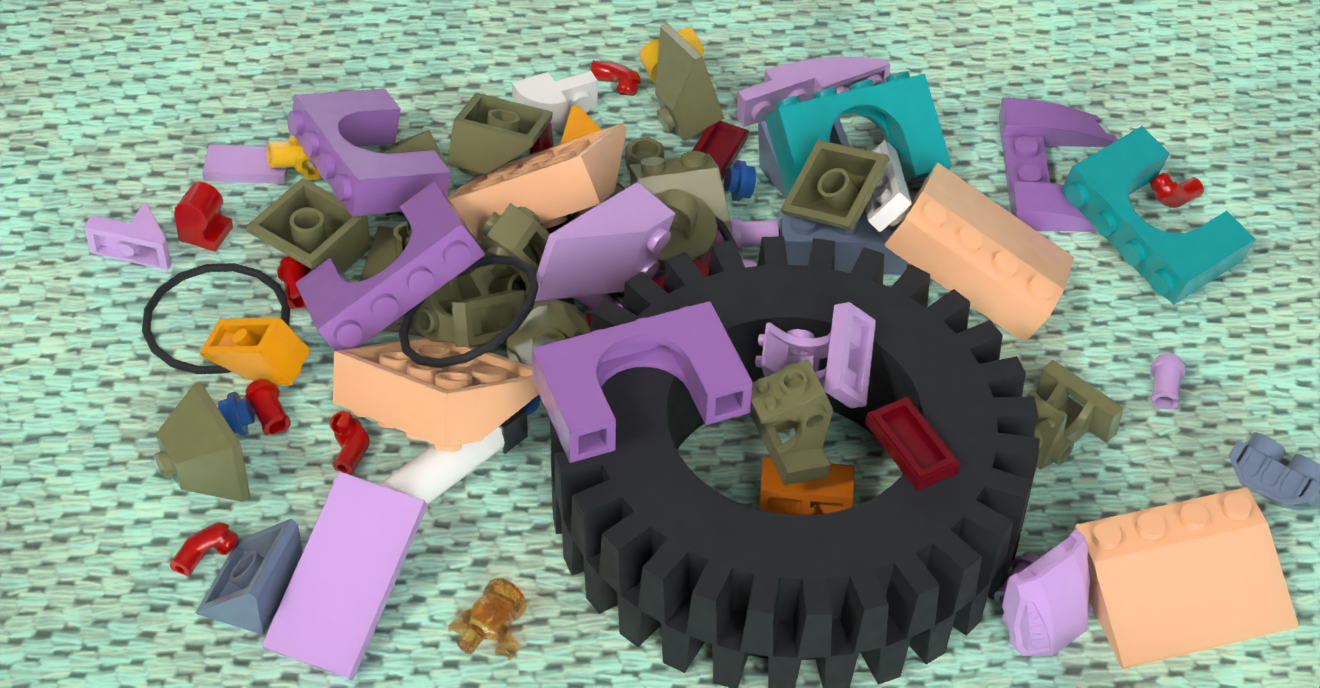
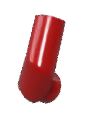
[590,60,641,96]
[1150,173,1204,208]
[330,411,370,475]
[169,522,239,577]

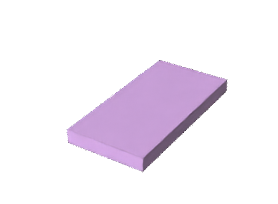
[262,472,428,681]

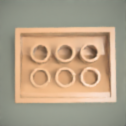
[447,122,627,239]
[884,163,1074,341]
[333,337,539,452]
[1074,487,1299,669]

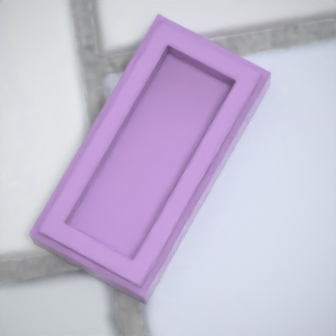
[202,145,288,184]

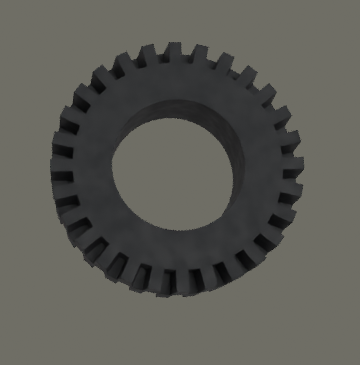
[550,236,1040,688]

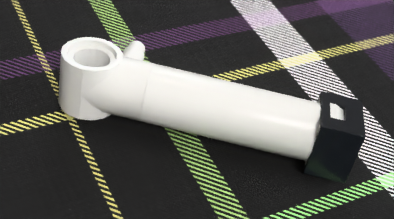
[333,408,528,505]

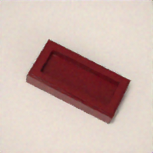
[692,121,749,180]
[865,396,960,491]

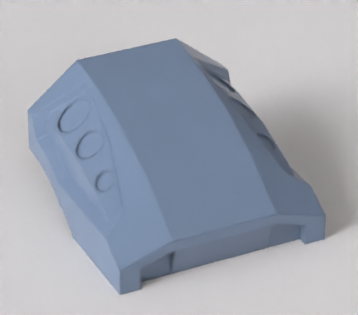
[1229,432,1320,509]

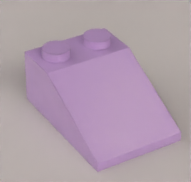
[535,182,675,301]

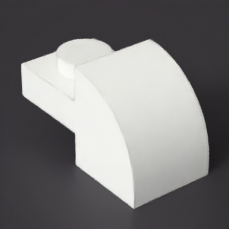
[512,71,598,130]

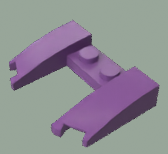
[999,97,1118,232]

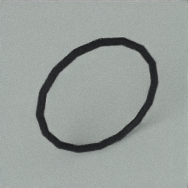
[399,255,539,368]
[142,263,290,374]

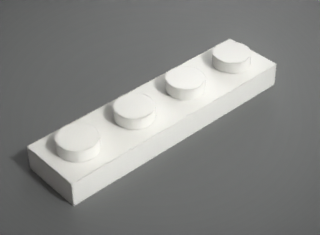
[865,139,912,232]

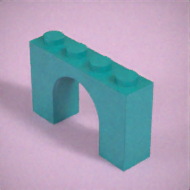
[765,71,952,196]
[1061,126,1256,305]

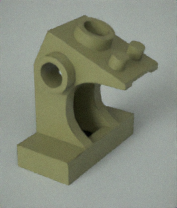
[476,203,558,302]
[412,276,525,347]
[751,359,833,485]
[1027,360,1124,469]

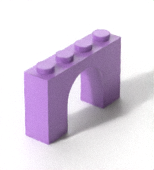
[287,89,451,217]
[296,181,485,351]
[532,301,753,463]

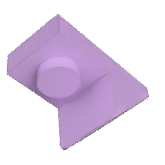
[84,203,171,271]

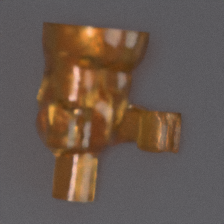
[448,578,527,661]

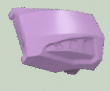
[1002,529,1090,656]

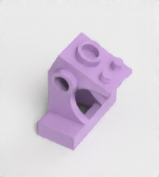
[755,302,876,408]

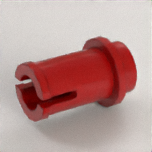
[277,256,311,309]
[245,379,291,435]

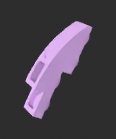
[736,57,890,127]

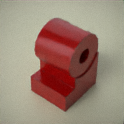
[174,181,233,252]

